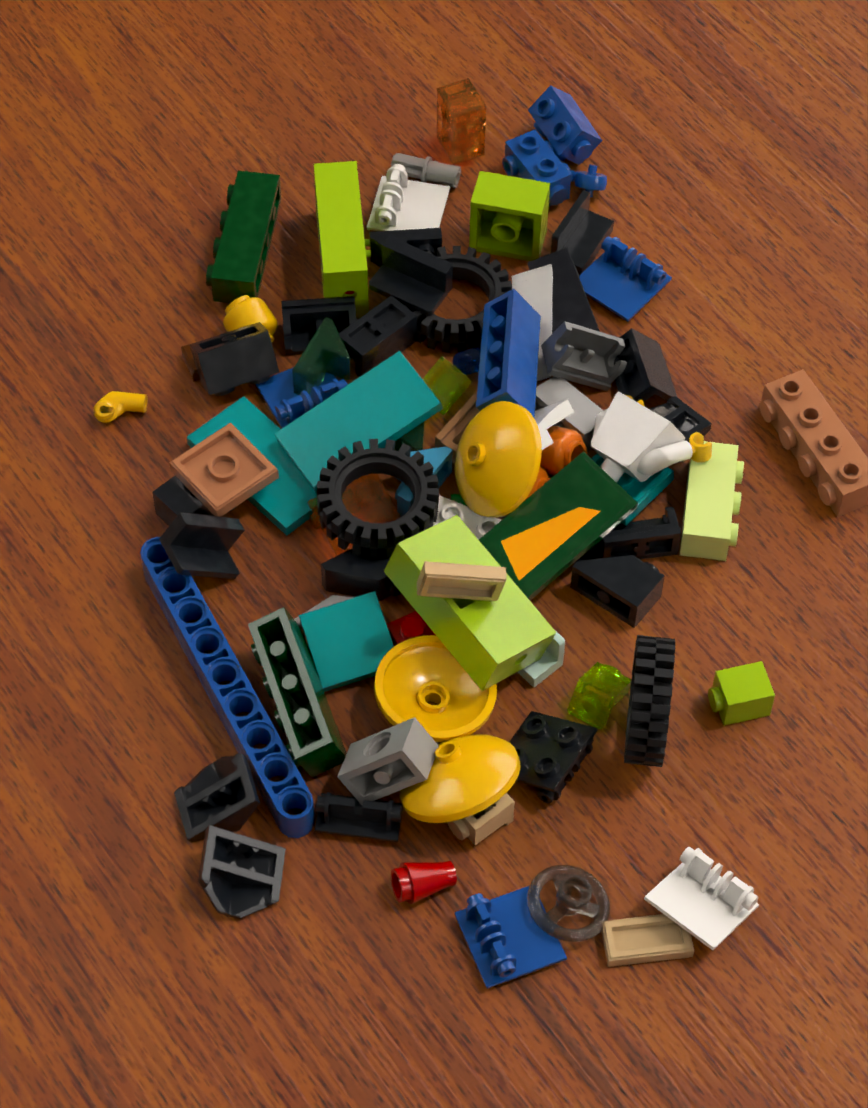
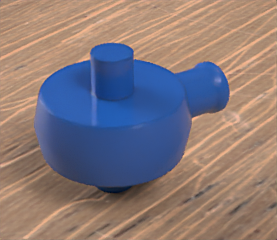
[571,164,607,197]

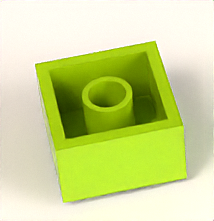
[469,171,550,261]

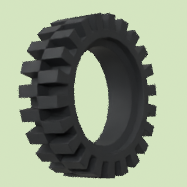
[404,246,512,353]
[317,439,439,559]
[624,635,675,767]

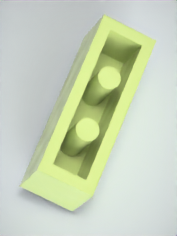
[680,441,744,561]

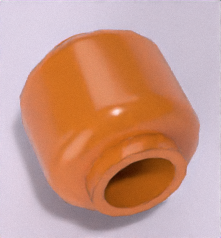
[540,426,587,476]

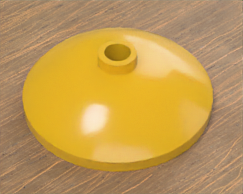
[455,401,542,518]
[374,635,497,742]
[400,734,521,823]

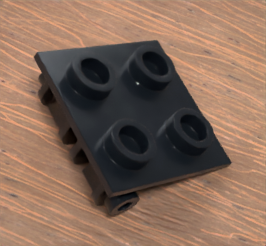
[509,711,598,804]

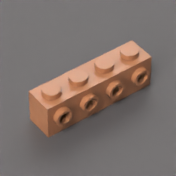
[759,369,868,517]

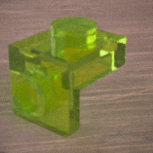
[423,356,472,416]
[567,662,631,729]

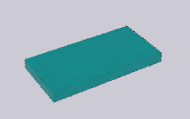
[274,351,443,493]
[187,396,318,536]

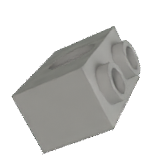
[337,717,439,805]

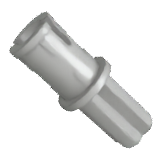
[391,153,461,188]

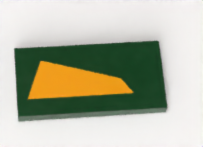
[479,451,638,600]

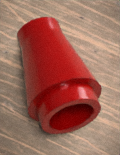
[391,861,457,904]

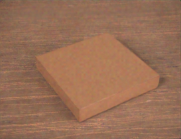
[169,422,279,517]

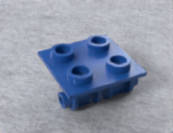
[579,236,672,322]
[255,356,347,428]
[454,884,567,989]

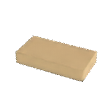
[417,561,507,601]
[601,914,694,967]

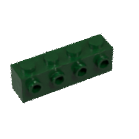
[206,170,281,303]
[248,607,347,777]

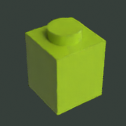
[708,661,775,726]

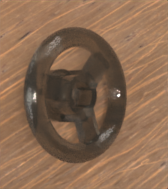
[527,865,610,942]

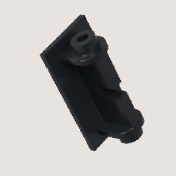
[315,792,403,842]

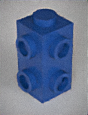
[528,85,603,165]
[502,130,573,207]

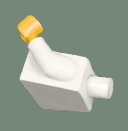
[591,391,712,483]

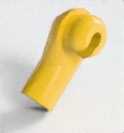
[93,391,148,423]

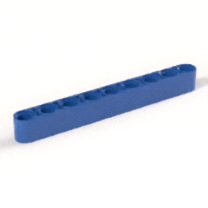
[140,537,315,838]

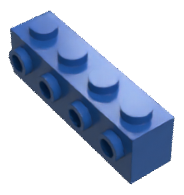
[476,289,541,418]

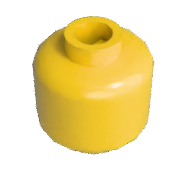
[223,295,278,342]

